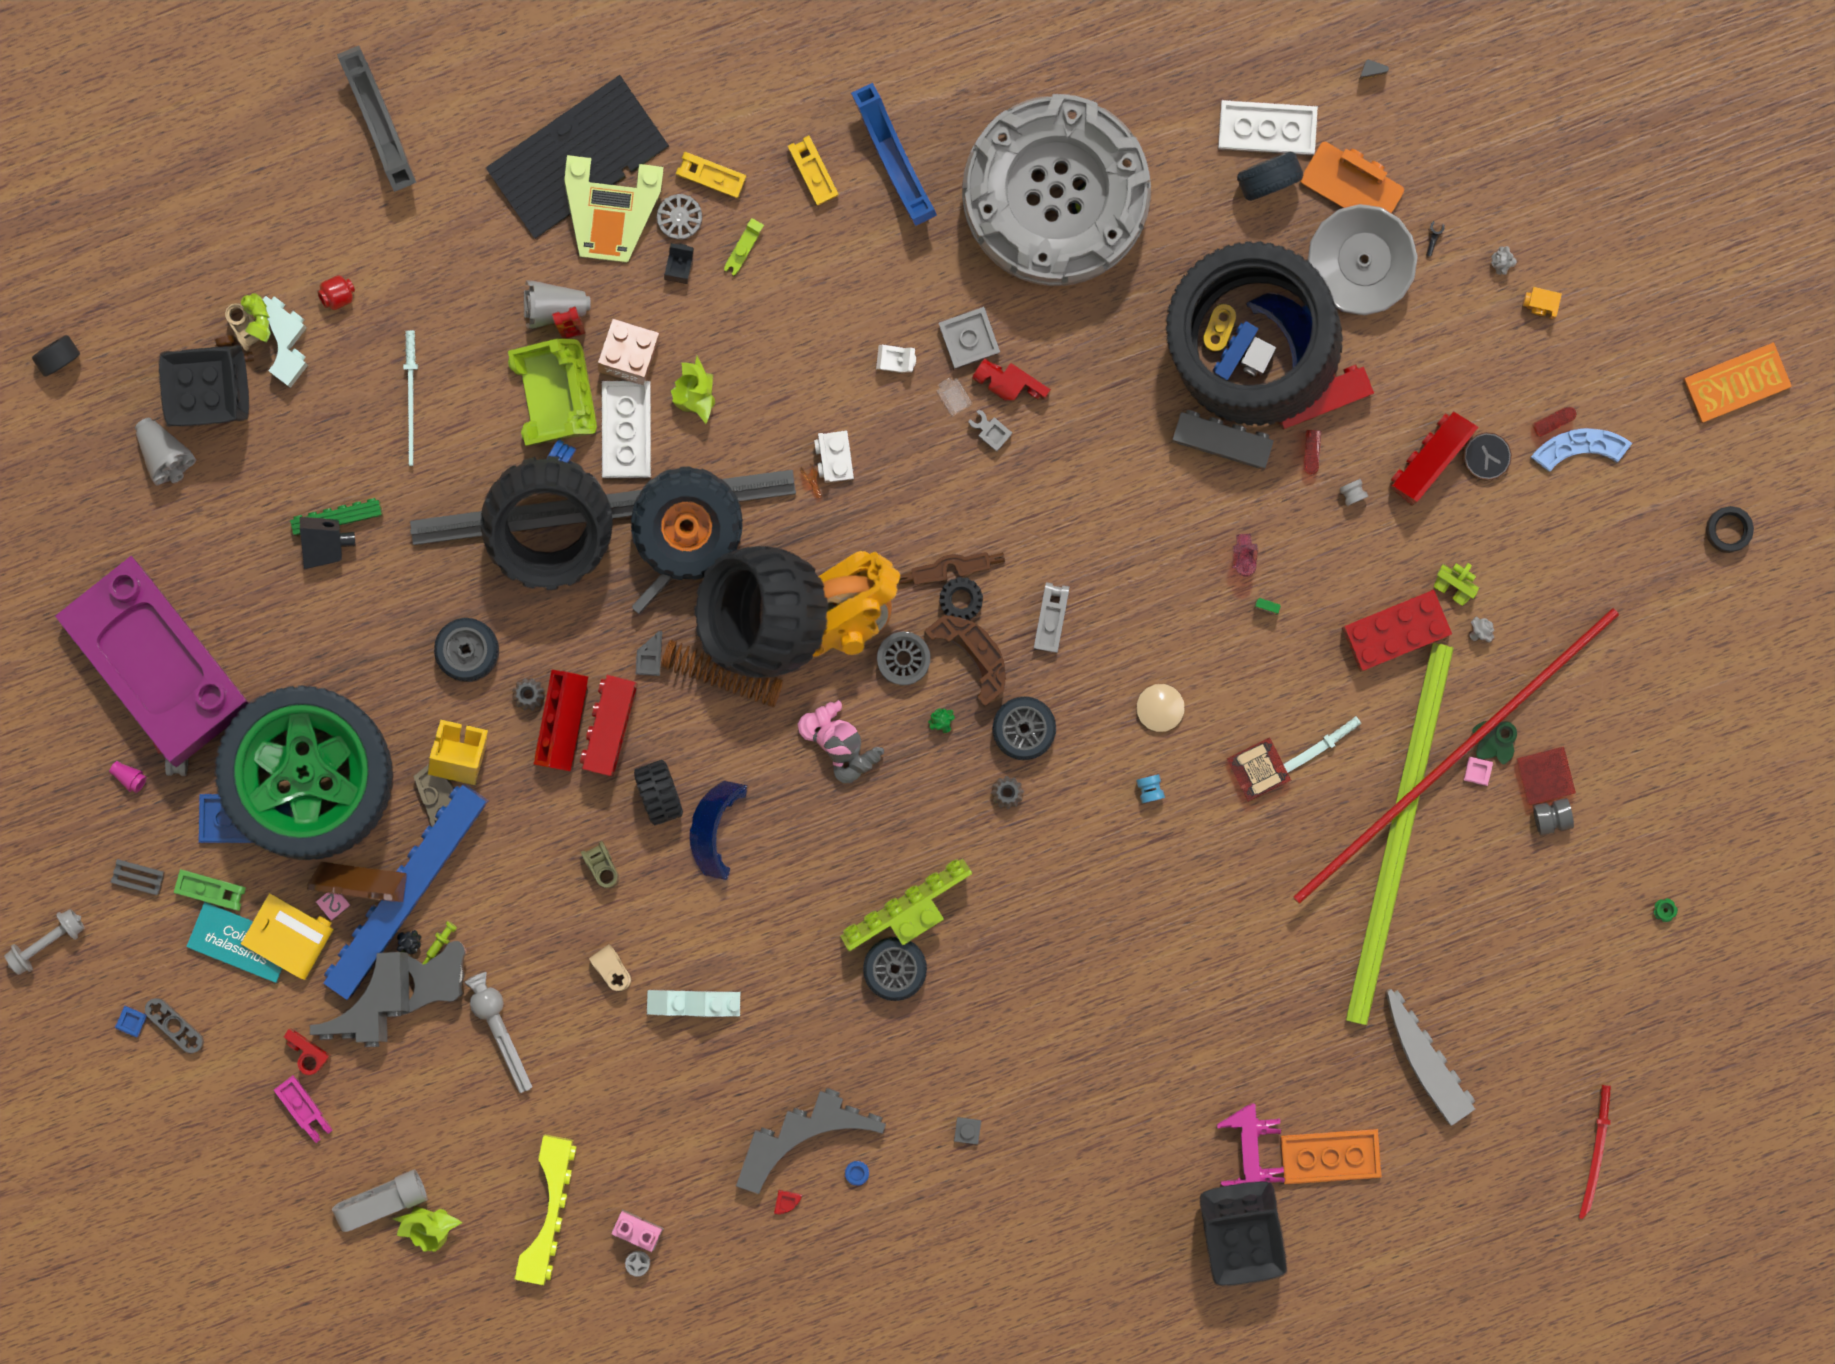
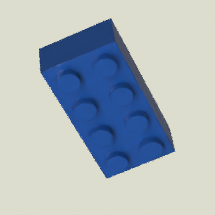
[1212,321,1258,381]

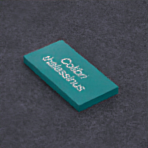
[186,902,283,983]

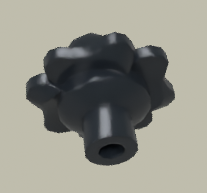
[397,930,422,955]

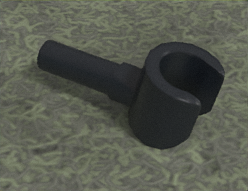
[1426,221,1445,256]

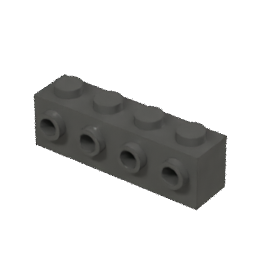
[1172,410,1274,470]

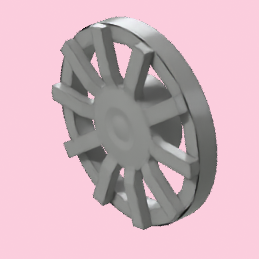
[657,194,702,240]

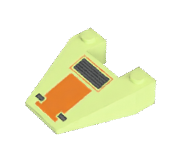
[564,155,663,262]

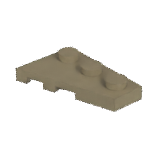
[413,764,479,827]

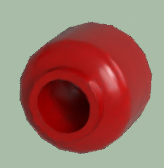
[317,275,355,311]

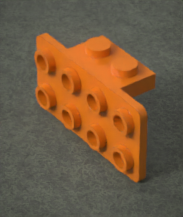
[1300,142,1404,213]

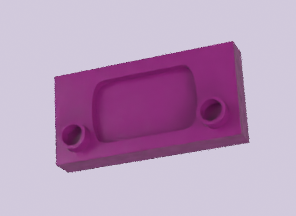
[55,556,249,768]

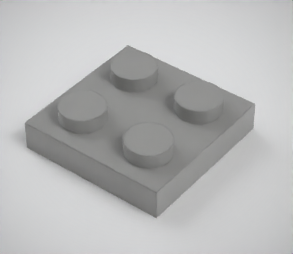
[939,307,1000,369]

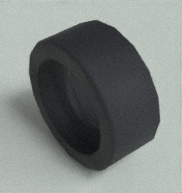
[1705,506,1754,553]

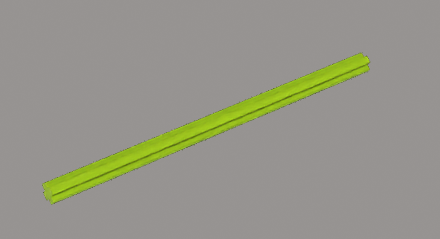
[1346,643,1454,1025]

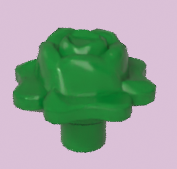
[928,708,955,733]

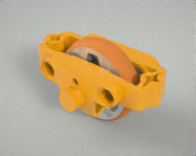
[812,551,900,657]

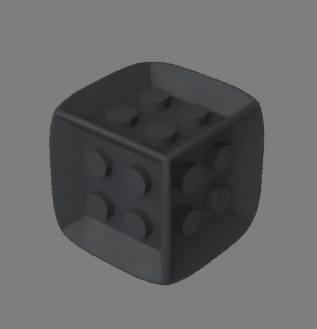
[159,346,249,427]
[1200,1181,1287,1286]

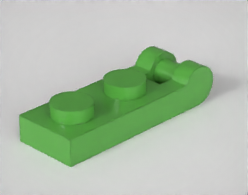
[173,869,246,911]

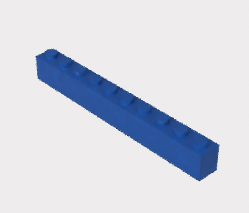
[324,784,489,1000]

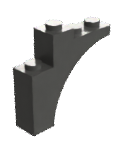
[310,952,410,1047]

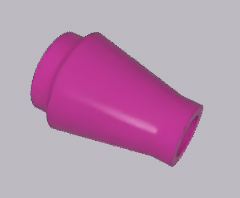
[109,761,147,793]

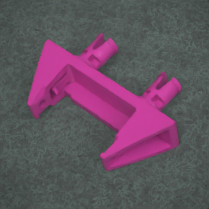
[1217,1103,1284,1186]

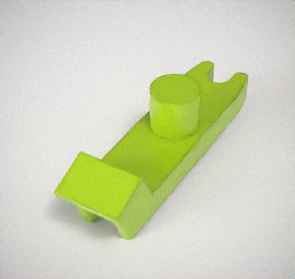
[724,218,764,276]

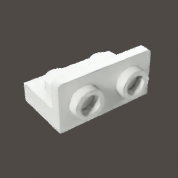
[814,431,854,483]

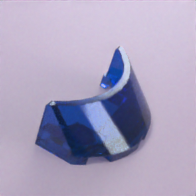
[1246,292,1313,368]
[690,781,748,880]

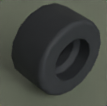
[32,335,80,377]

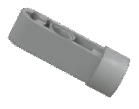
[332,1169,427,1232]

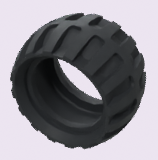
[481,456,613,590]
[694,546,828,678]

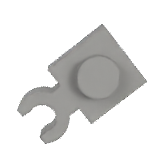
[968,410,1012,452]

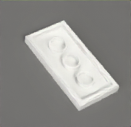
[1218,100,1318,156]
[602,381,651,478]

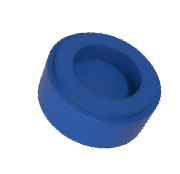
[845,1161,869,1185]

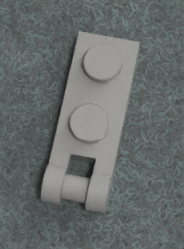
[1033,582,1070,653]

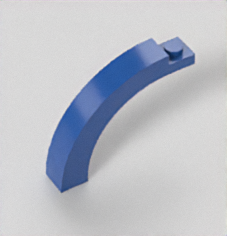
[851,83,937,226]

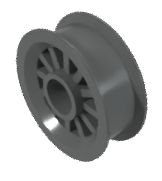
[877,631,930,685]

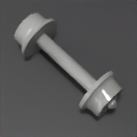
[4,909,85,975]

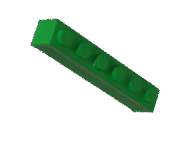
[290,498,383,536]

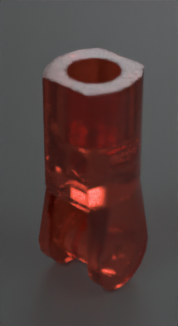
[1532,407,1577,437]
[1304,430,1322,475]

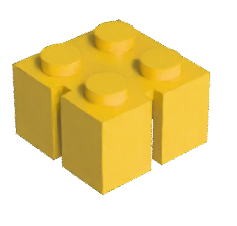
[428,720,488,785]

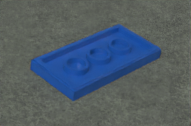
[199,794,294,843]

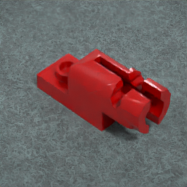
[972,359,1051,402]

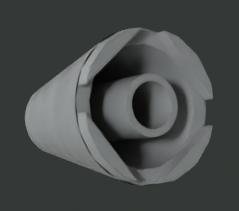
[524,280,590,329]

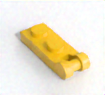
[788,135,839,206]
[675,152,747,199]

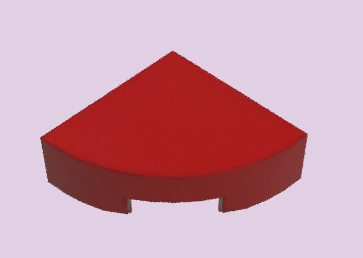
[774,1190,802,1214]

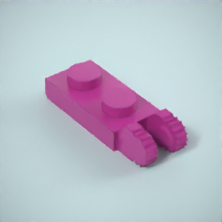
[274,1075,333,1143]

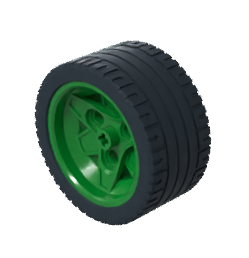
[215,686,393,860]

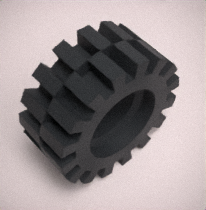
[939,577,983,620]

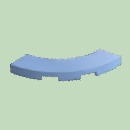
[1530,428,1632,472]

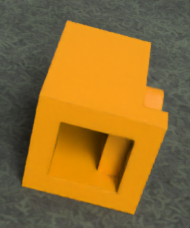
[1523,287,1562,320]

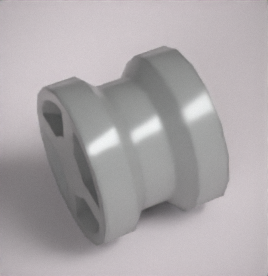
[1339,479,1368,506]
[165,758,188,776]
[625,1251,650,1276]

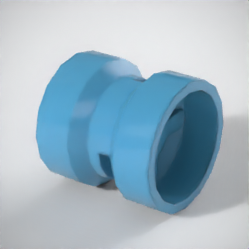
[1136,774,1165,803]

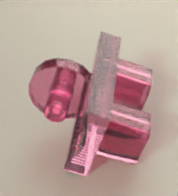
[1232,533,1258,577]

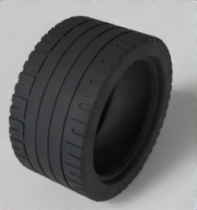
[1166,241,1343,426]

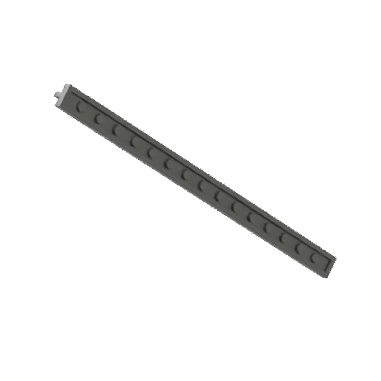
[410,470,796,545]

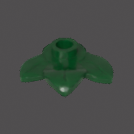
[1472,721,1517,765]

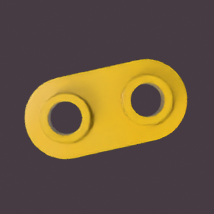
[1203,304,1236,352]

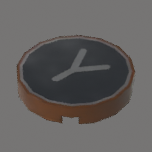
[1463,432,1512,481]

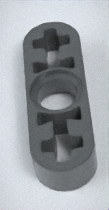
[145,998,204,1053]

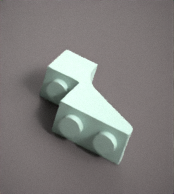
[263,296,308,388]
[647,990,740,1017]

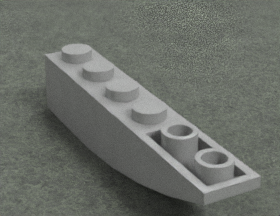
[1385,989,1475,1126]

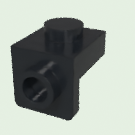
[664,243,694,284]

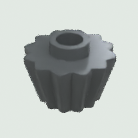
[512,678,545,711]
[991,776,1024,809]

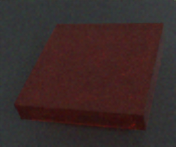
[1516,746,1576,805]

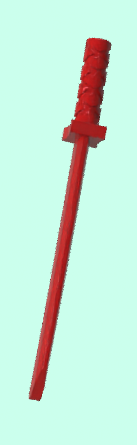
[1579,1085,1611,1219]

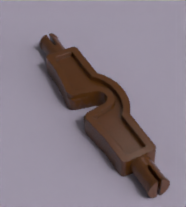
[898,552,1005,585]

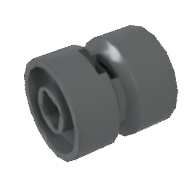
[1533,798,1574,836]

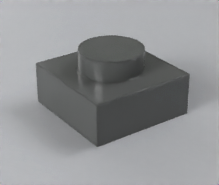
[954,1117,981,1144]

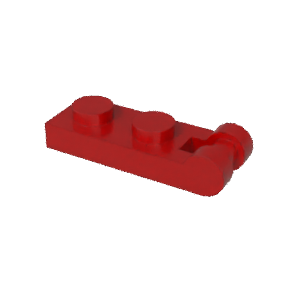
[552,306,586,339]

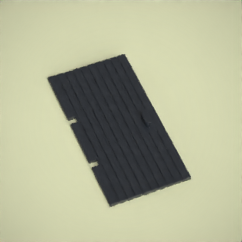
[486,75,669,239]

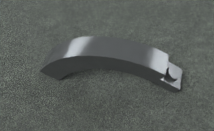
[337,45,416,192]

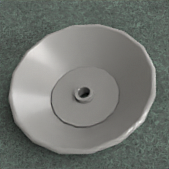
[1308,204,1418,316]

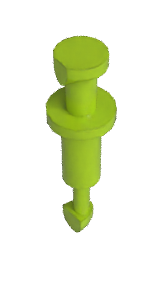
[422,921,457,964]

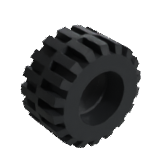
[634,759,683,826]

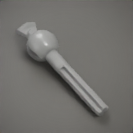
[464,972,532,1093]

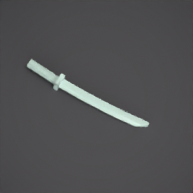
[403,330,418,466]
[1241,716,1361,790]

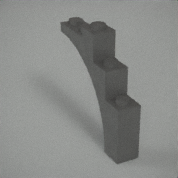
[736,1088,886,1194]

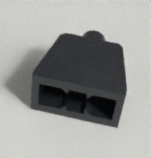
[300,517,356,569]

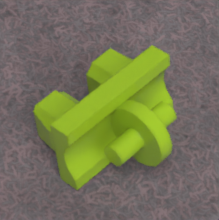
[1434,563,1479,606]

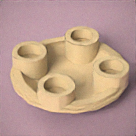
[1137,684,1184,732]

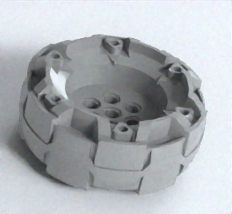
[962,94,1151,286]

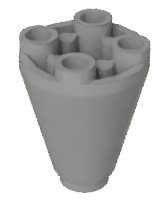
[135,418,196,485]

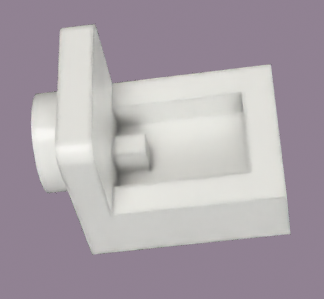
[876,345,916,373]

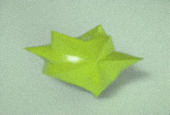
[671,356,715,424]
[393,1206,463,1252]

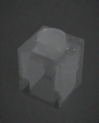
[936,378,972,417]

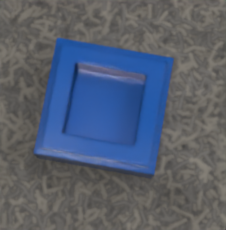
[115,1005,147,1037]

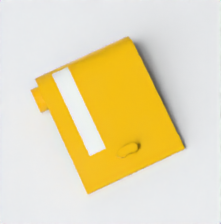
[241,893,334,980]

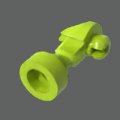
[241,293,271,342]

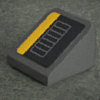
[1359,59,1389,79]

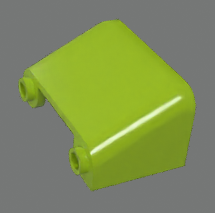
[508,339,597,446]

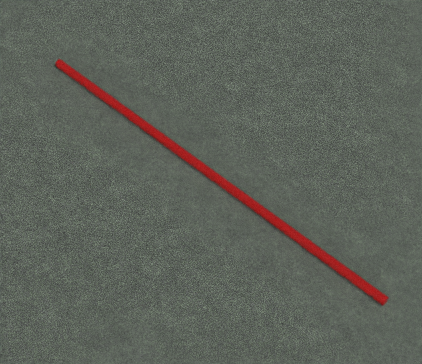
[1293,608,1619,904]

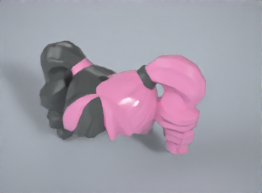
[798,700,884,783]

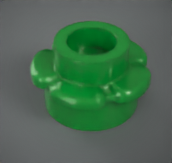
[1654,898,1678,922]

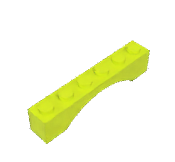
[515,1134,577,1285]

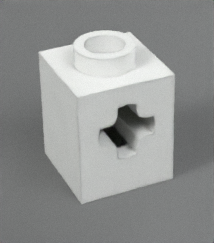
[1240,337,1276,377]

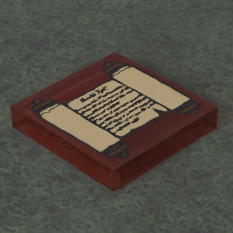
[1227,737,1292,802]

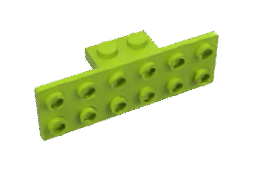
[840,859,972,951]

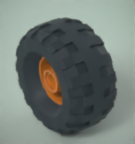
[631,466,743,581]

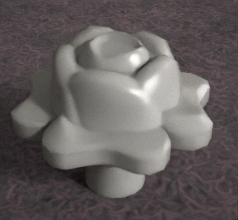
[1491,246,1516,275]
[1470,617,1494,643]

